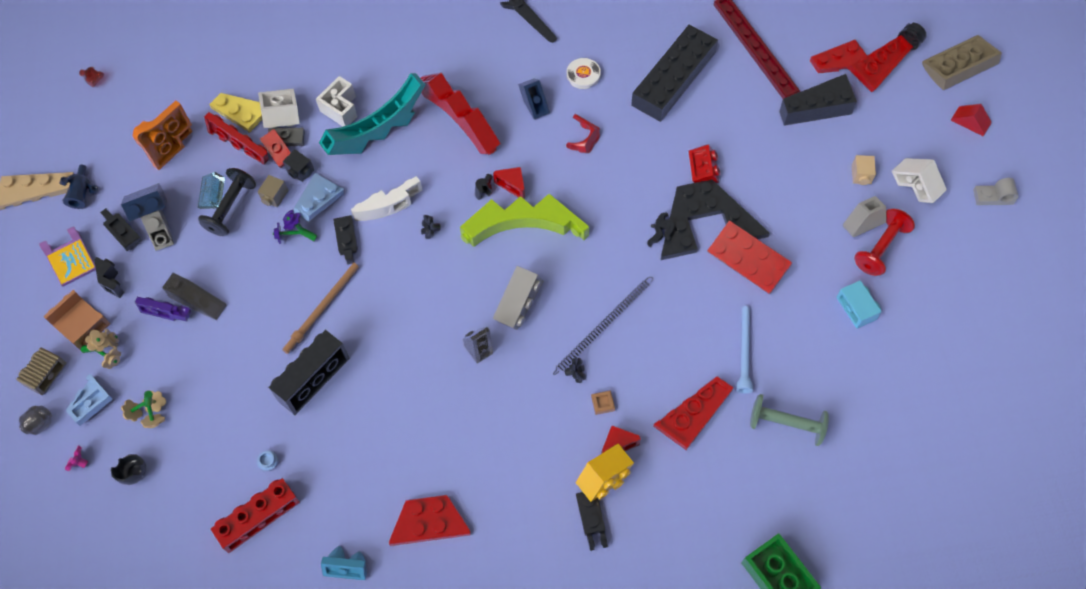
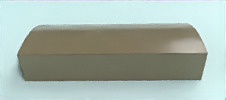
[922,35,1002,90]

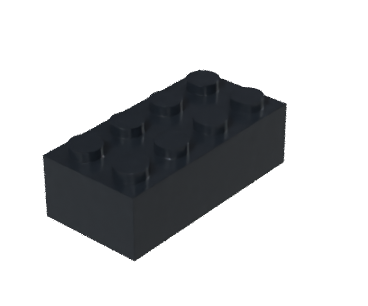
[268,329,350,416]

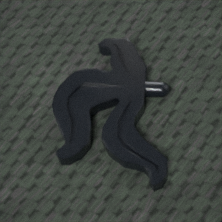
[647,212,676,248]

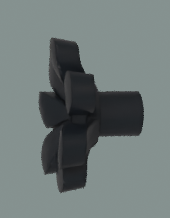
[421,215,441,239]
[564,357,586,383]

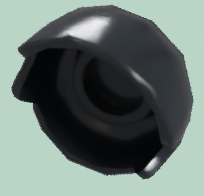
[111,454,146,485]

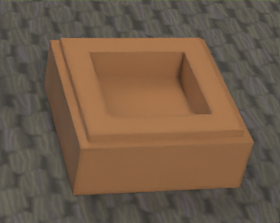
[591,390,615,415]

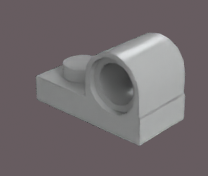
[973,178,1018,205]

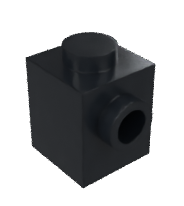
[282,149,314,182]

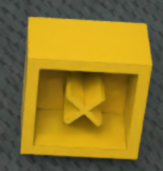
[575,444,634,502]

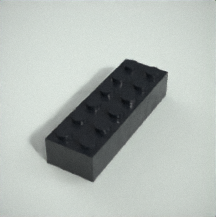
[631,24,718,122]

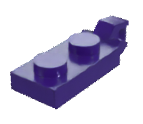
[135,296,192,322]

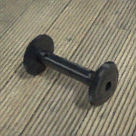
[198,168,256,236]

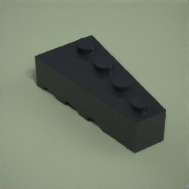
[779,74,857,126]

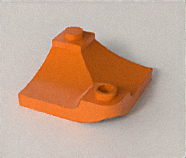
[132,100,193,170]

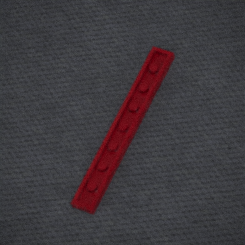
[713,0,800,99]

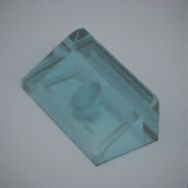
[198,172,225,209]

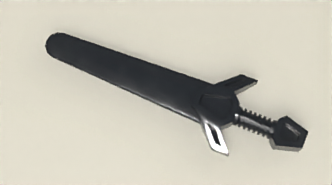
[500,0,557,43]

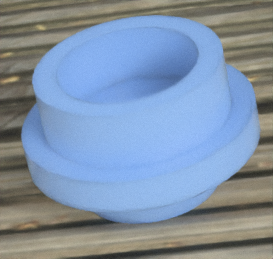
[257,451,278,471]

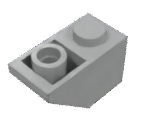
[843,196,886,238]
[141,209,174,251]

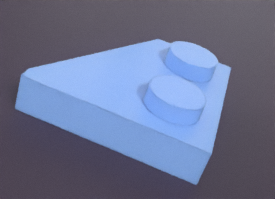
[66,374,113,426]

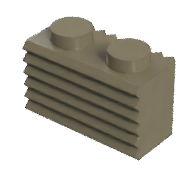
[16,347,66,395]

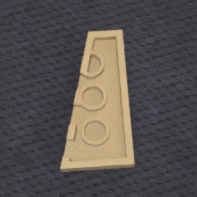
[0,172,74,210]

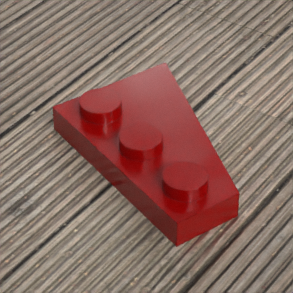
[810,40,867,73]

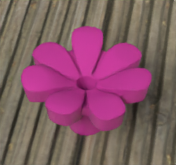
[64,445,88,471]

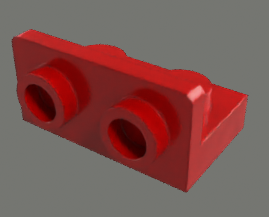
[688,144,721,183]

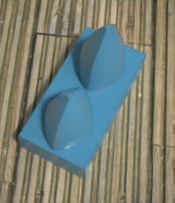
[321,546,367,580]

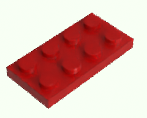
[707,221,792,295]

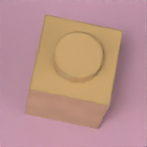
[852,155,876,185]

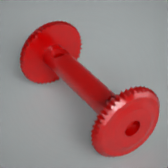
[854,208,915,276]

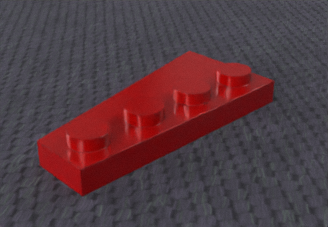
[847,35,913,92]
[653,376,733,450]

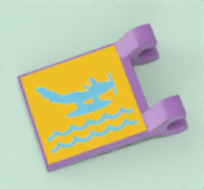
[39,226,96,287]

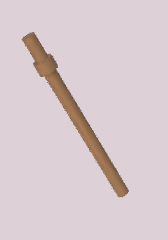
[282,263,359,354]

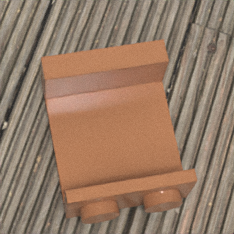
[43,290,110,351]

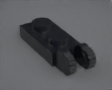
[576,492,608,551]

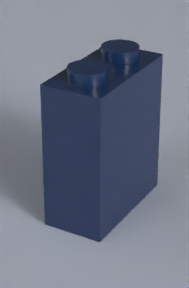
[121,183,167,222]

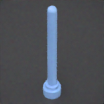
[737,306,753,394]

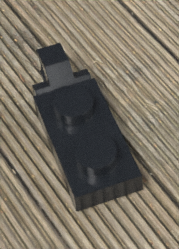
[100,208,142,251]
[333,215,358,265]

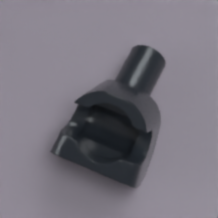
[475,174,493,200]

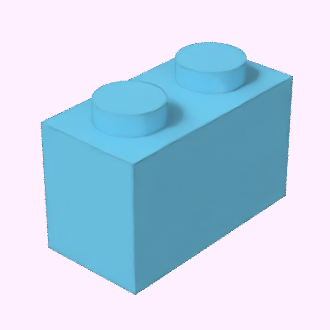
[836,280,882,329]

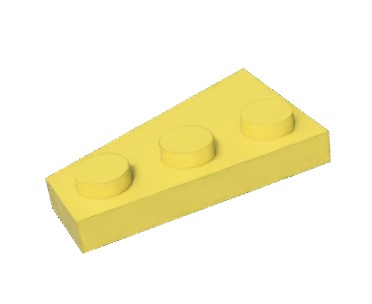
[209,93,262,133]

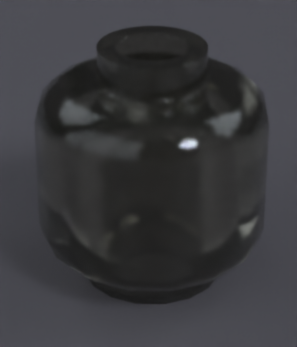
[19,405,52,435]

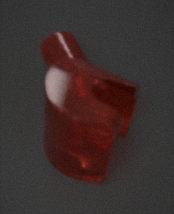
[79,67,104,87]

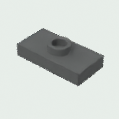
[268,128,305,146]

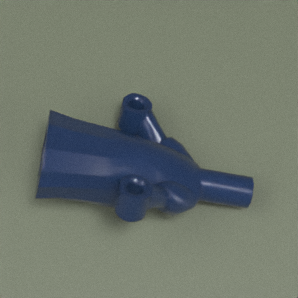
[59,164,98,209]

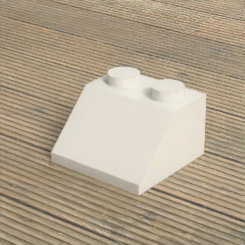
[258,89,300,128]

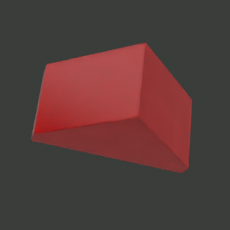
[950,104,992,136]
[493,167,525,199]
[601,426,641,454]

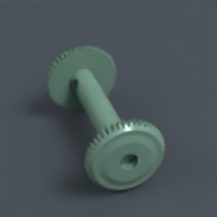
[750,394,829,446]

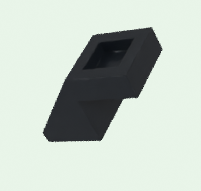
[94,257,125,298]

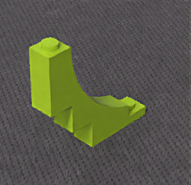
[460,194,589,247]

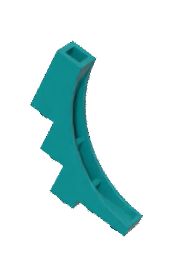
[319,73,426,155]

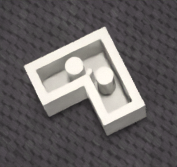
[316,76,357,126]
[892,158,947,203]

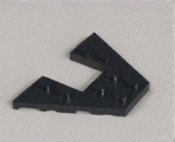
[660,179,770,260]

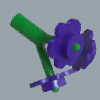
[273,210,317,244]

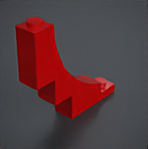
[420,72,501,155]

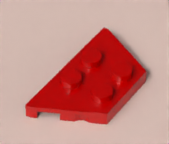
[389,495,471,546]

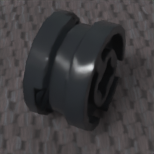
[898,22,927,50]

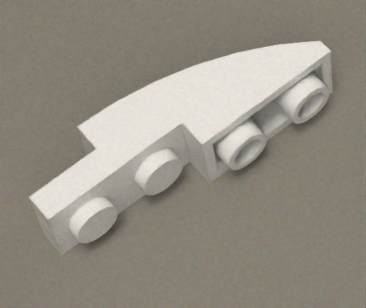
[351,176,422,221]

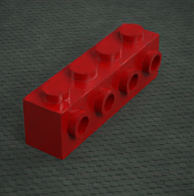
[210,478,300,553]

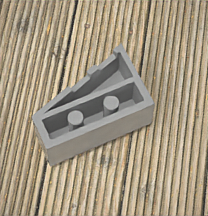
[493,266,544,330]

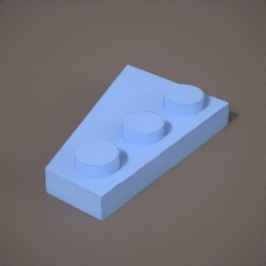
[294,173,344,222]

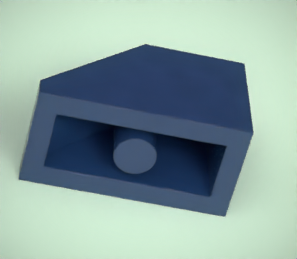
[518,78,550,120]

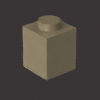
[258,175,289,208]

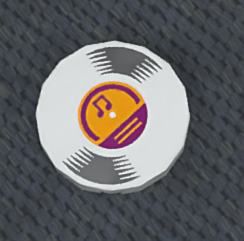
[567,58,601,89]

